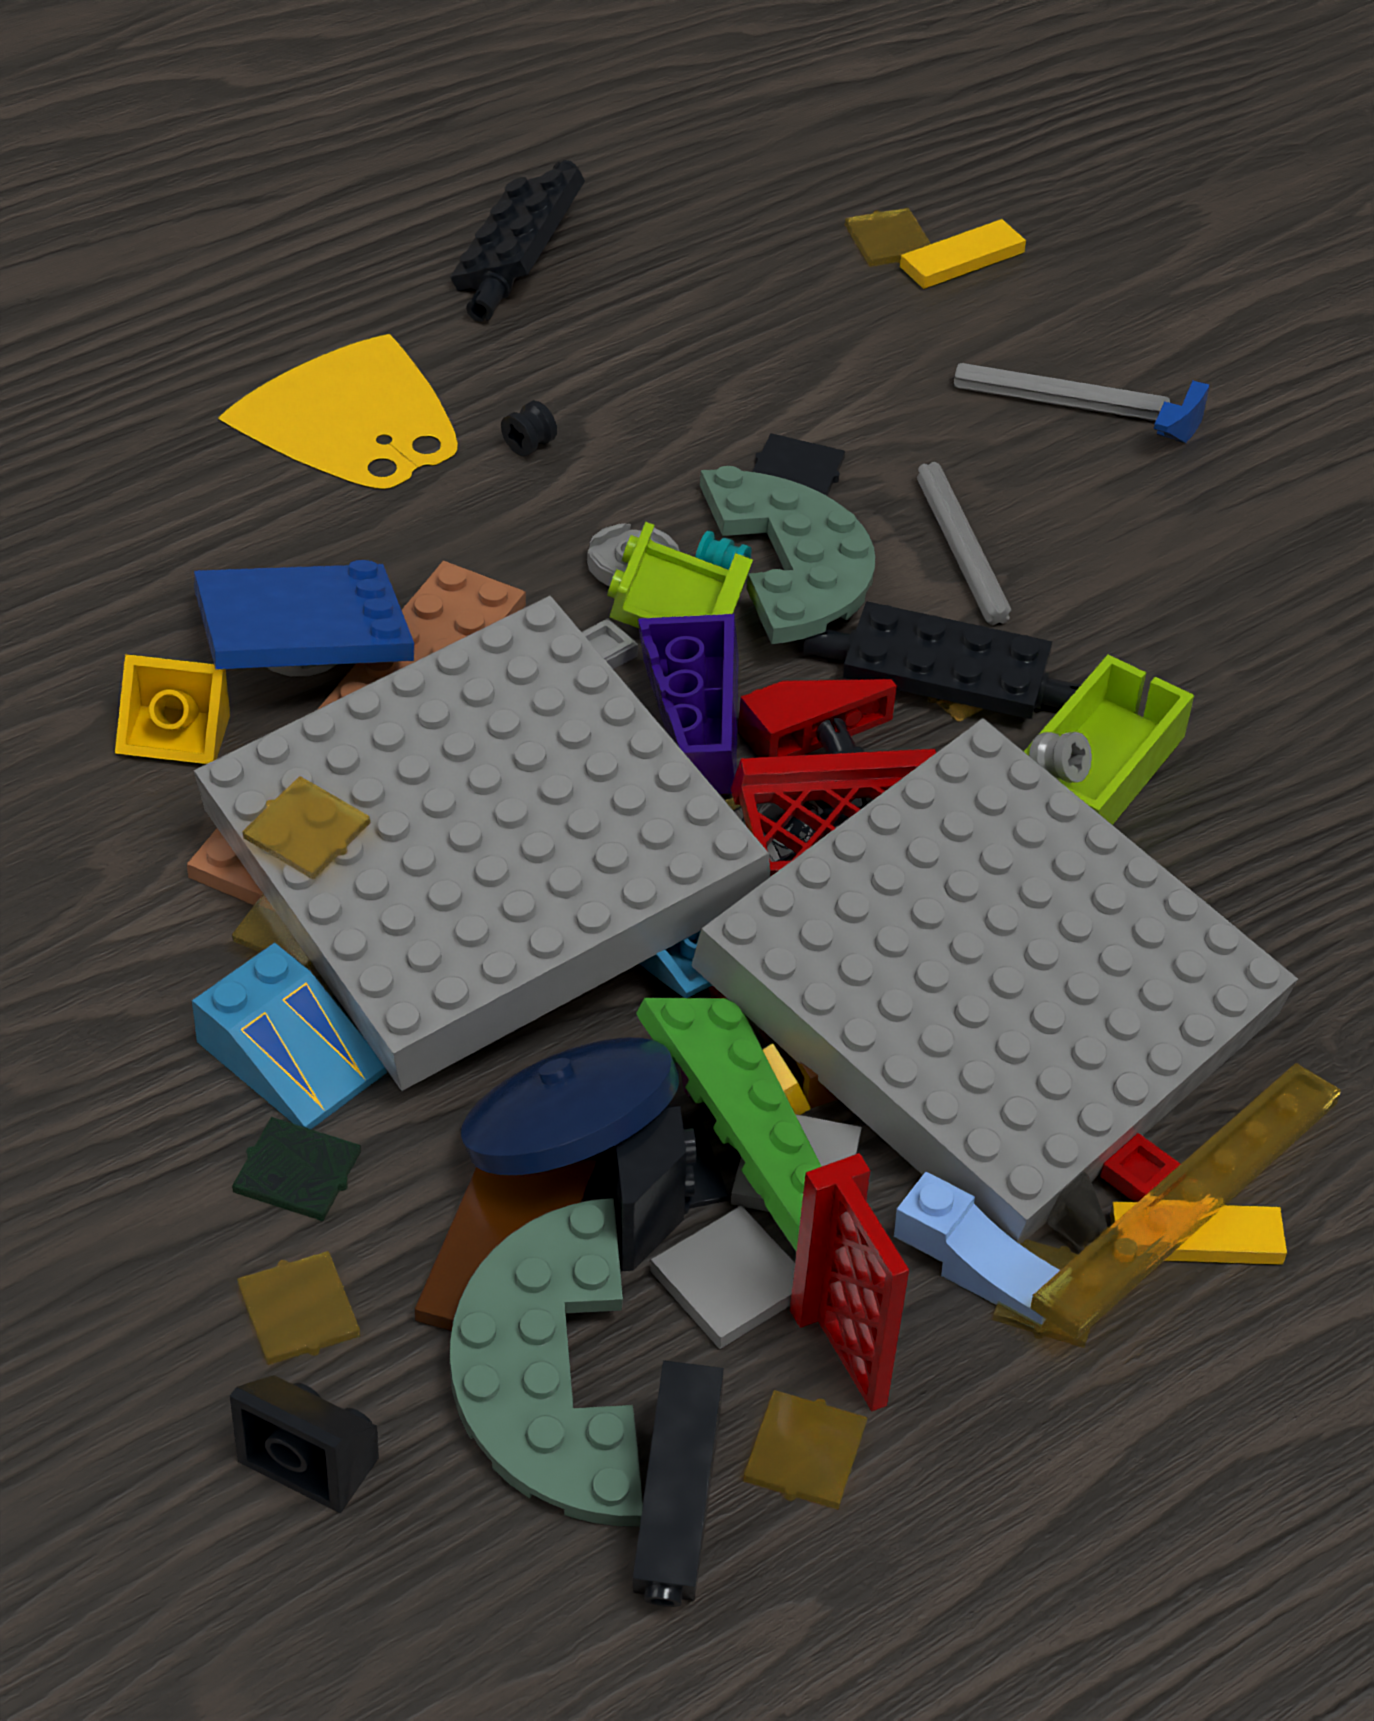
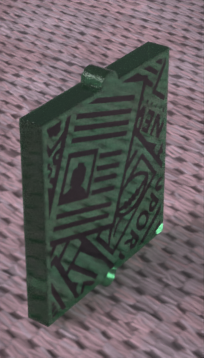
[232,1117,361,1221]

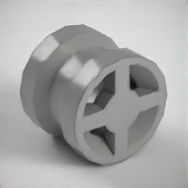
[1029,732,1092,783]

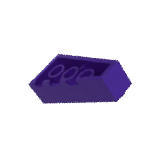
[638,614,739,794]

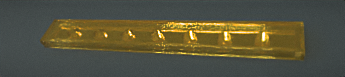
[1031,1063,1341,1340]

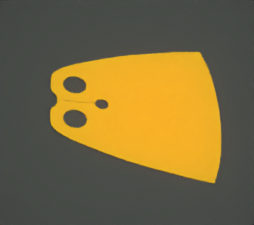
[218,334,458,489]

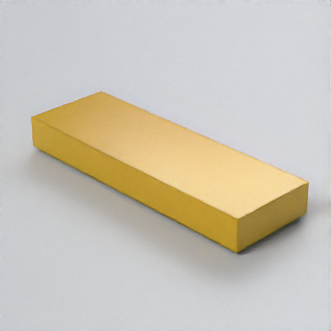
[900,219,1026,289]
[1110,1202,1287,1265]

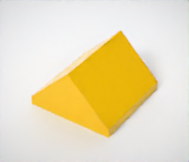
[115,654,230,764]

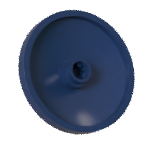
[461,1037,679,1175]

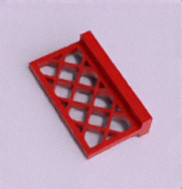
[731,749,936,877]
[790,1153,909,1412]

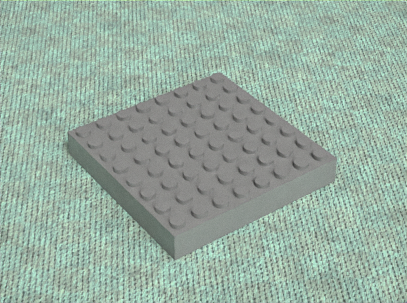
[194,596,770,1091]
[691,718,1298,1245]

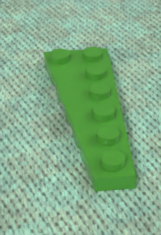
[636,998,822,1251]

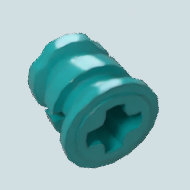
[695,530,752,570]

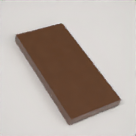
[415,1158,597,1331]

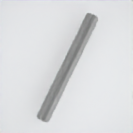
[954,363,1170,421]
[917,462,1011,625]

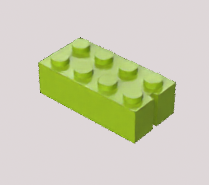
[1024,655,1194,825]

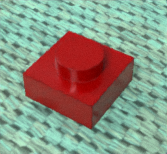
[1100,1133,1182,1203]

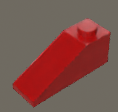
[738,679,897,757]

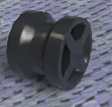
[501,400,557,457]

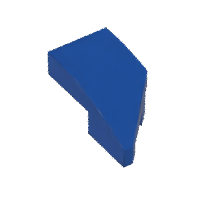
[1154,380,1210,443]

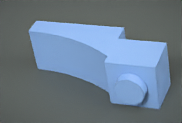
[894,1171,1071,1328]

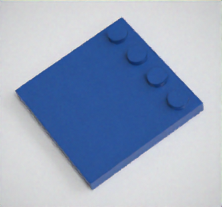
[194,560,414,669]

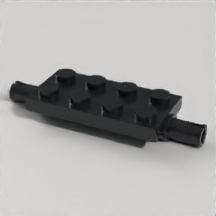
[450,160,585,322]
[803,601,1081,719]

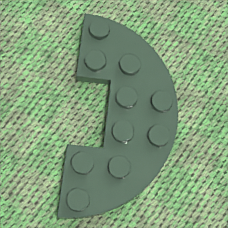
[700,466,875,644]
[450,1198,643,1526]

